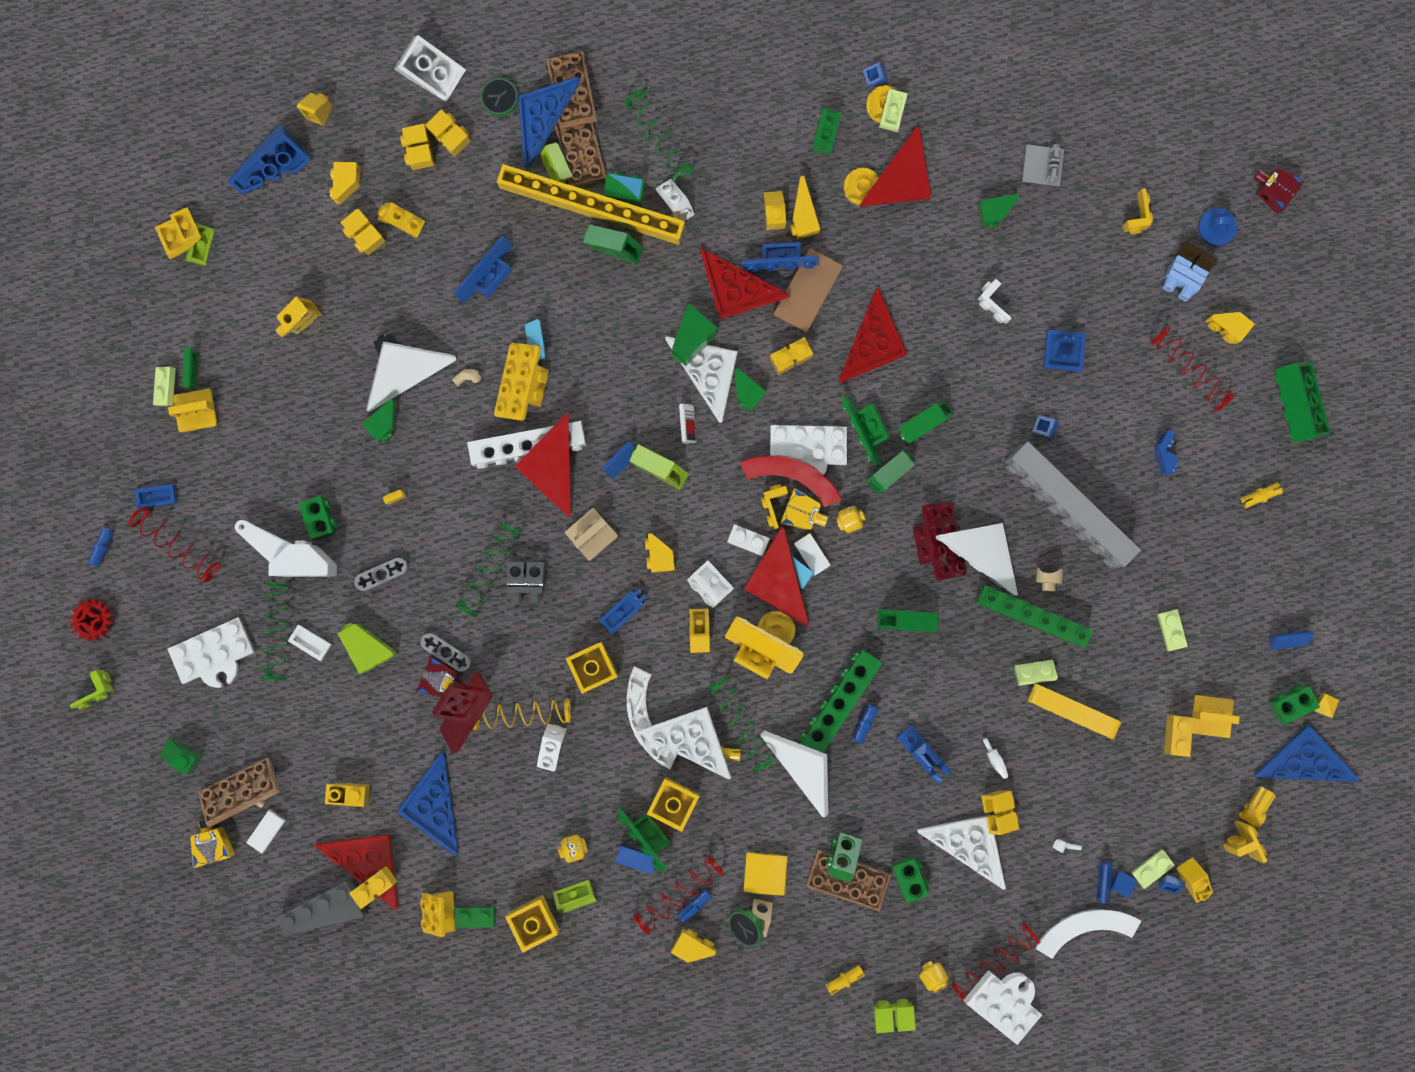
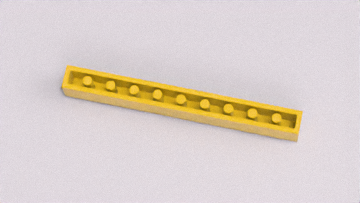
[497,164,685,245]

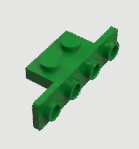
[841,395,891,466]
[616,807,671,874]

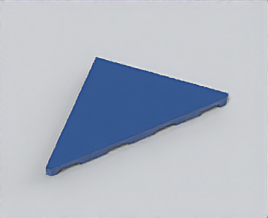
[519,77,581,168]
[1254,725,1360,782]
[397,751,459,856]

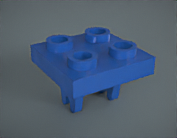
[1043,330,1086,372]

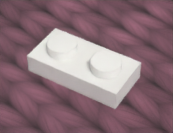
[727,524,770,556]

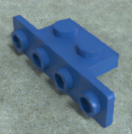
[453,236,513,303]
[742,242,820,272]

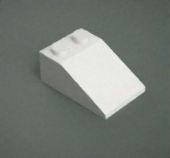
[394,35,466,102]

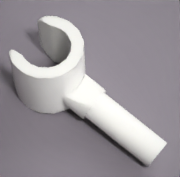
[1053,839,1082,853]

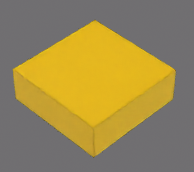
[383,490,407,505]

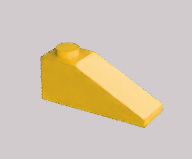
[790,176,820,240]

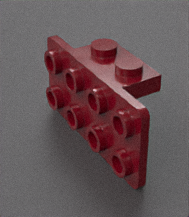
[912,501,966,581]
[432,672,493,754]

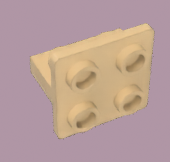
[565,508,618,561]

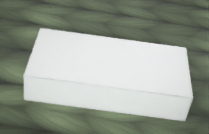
[794,533,831,576]
[288,625,332,661]
[246,810,286,853]

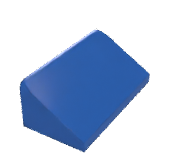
[602,441,636,479]
[1269,631,1314,650]
[615,844,654,875]
[1096,861,1114,904]

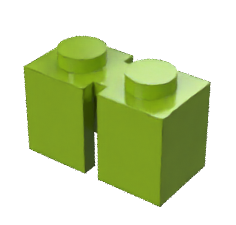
[873,999,916,1033]

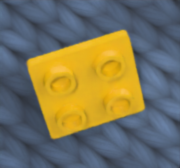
[168,389,217,433]
[1192,695,1240,738]
[1223,820,1267,863]
[420,891,455,937]

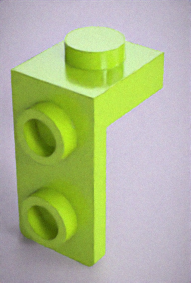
[70,670,114,710]

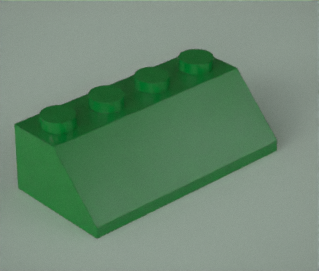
[1275,361,1331,443]

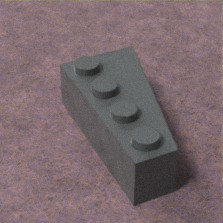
[276,878,368,936]

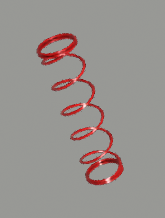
[1150,326,1235,412]
[128,507,220,583]
[633,855,724,935]
[951,923,1041,1005]

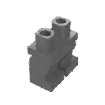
[507,561,546,604]

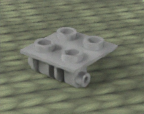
[1022,144,1064,186]

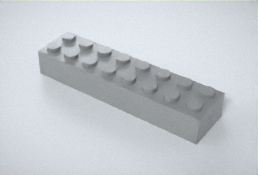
[1005,442,1141,568]

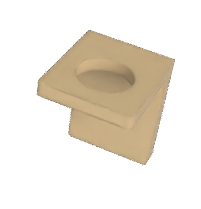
[752,899,773,937]

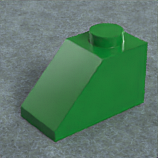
[977,194,1019,229]
[734,368,767,412]
[362,399,397,443]
[159,738,203,775]

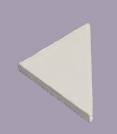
[665,336,737,423]
[366,341,456,412]
[936,523,1018,596]
[637,707,731,779]
[761,730,828,818]
[917,815,1006,890]

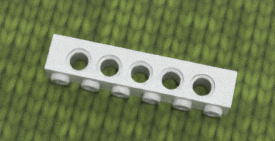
[467,421,586,469]

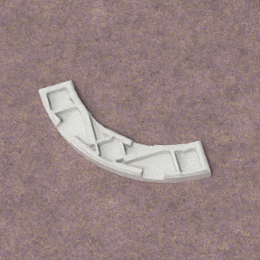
[627,666,677,769]
[1034,909,1141,959]

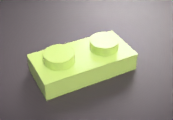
[879,89,908,132]
[153,367,176,406]
[1157,609,1188,651]
[1014,660,1058,686]
[1131,849,1175,889]

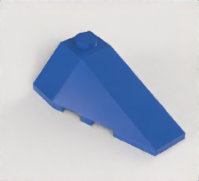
[228,124,311,194]

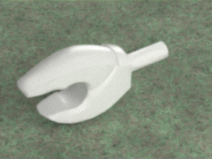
[983,738,1008,779]

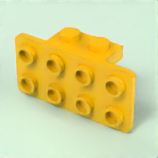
[494,343,549,421]
[725,617,804,679]

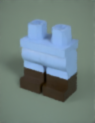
[1162,241,1218,301]

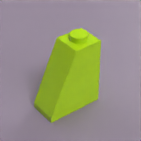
[629,444,689,490]
[337,622,397,674]

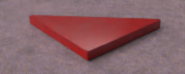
[859,127,931,207]
[700,249,790,320]
[838,288,907,384]
[515,413,571,517]
[744,527,809,627]
[315,834,398,910]

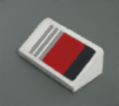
[679,404,696,444]

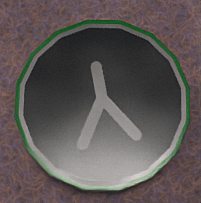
[481,78,518,116]
[729,909,764,947]

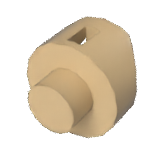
[1036,567,1063,591]

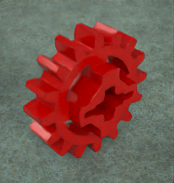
[69,599,114,641]

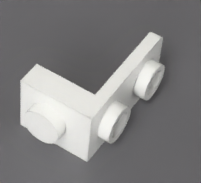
[656,179,695,221]
[978,279,1011,324]
[537,723,567,771]

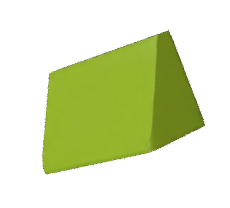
[540,143,572,183]
[184,223,215,266]
[553,879,597,914]

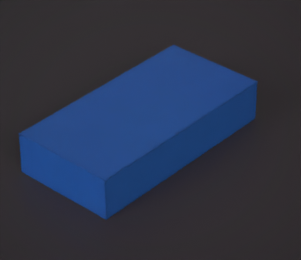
[134,484,177,509]

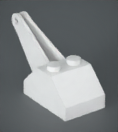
[235,520,337,577]

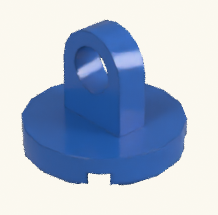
[1198,208,1237,246]

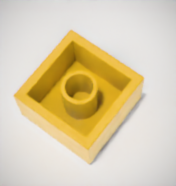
[565,642,618,694]
[647,776,700,832]
[505,895,560,953]

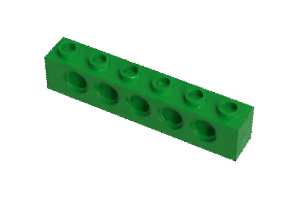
[974,585,1093,648]
[798,650,882,753]

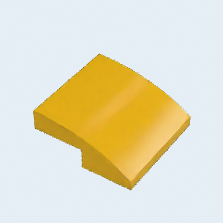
[155,207,201,259]
[744,852,788,896]

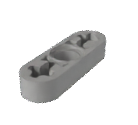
[354,558,408,591]
[421,633,471,672]

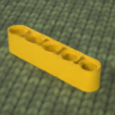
[1027,683,1121,740]

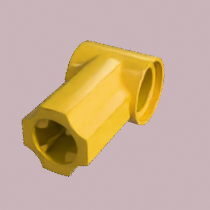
[1239,786,1276,828]

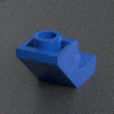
[1154,430,1179,476]

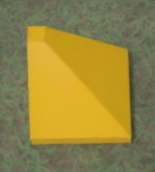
[1314,693,1339,718]

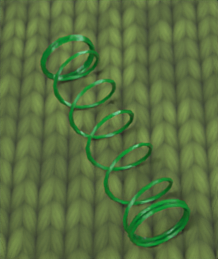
[624,89,694,182]
[455,522,522,618]
[260,583,291,680]
[708,676,775,772]

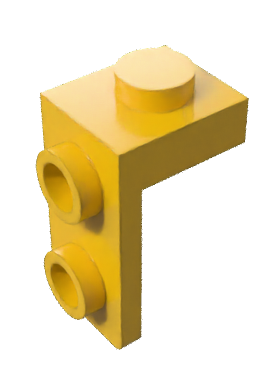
[1123,188,1153,234]
[377,202,425,237]
[761,484,788,530]

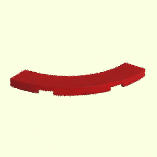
[740,455,842,507]

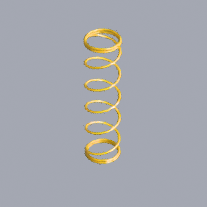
[473,698,571,731]

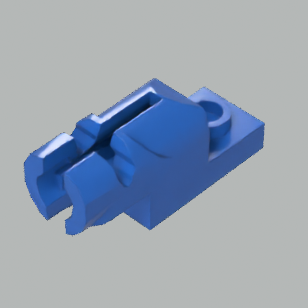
[896,725,952,784]

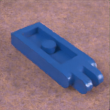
[599,588,648,634]

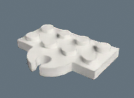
[770,425,847,475]
[168,617,255,688]
[963,970,1042,1045]

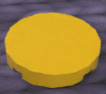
[866,85,897,123]
[843,167,879,205]
[758,611,795,644]

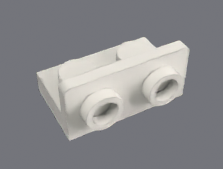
[687,561,734,608]

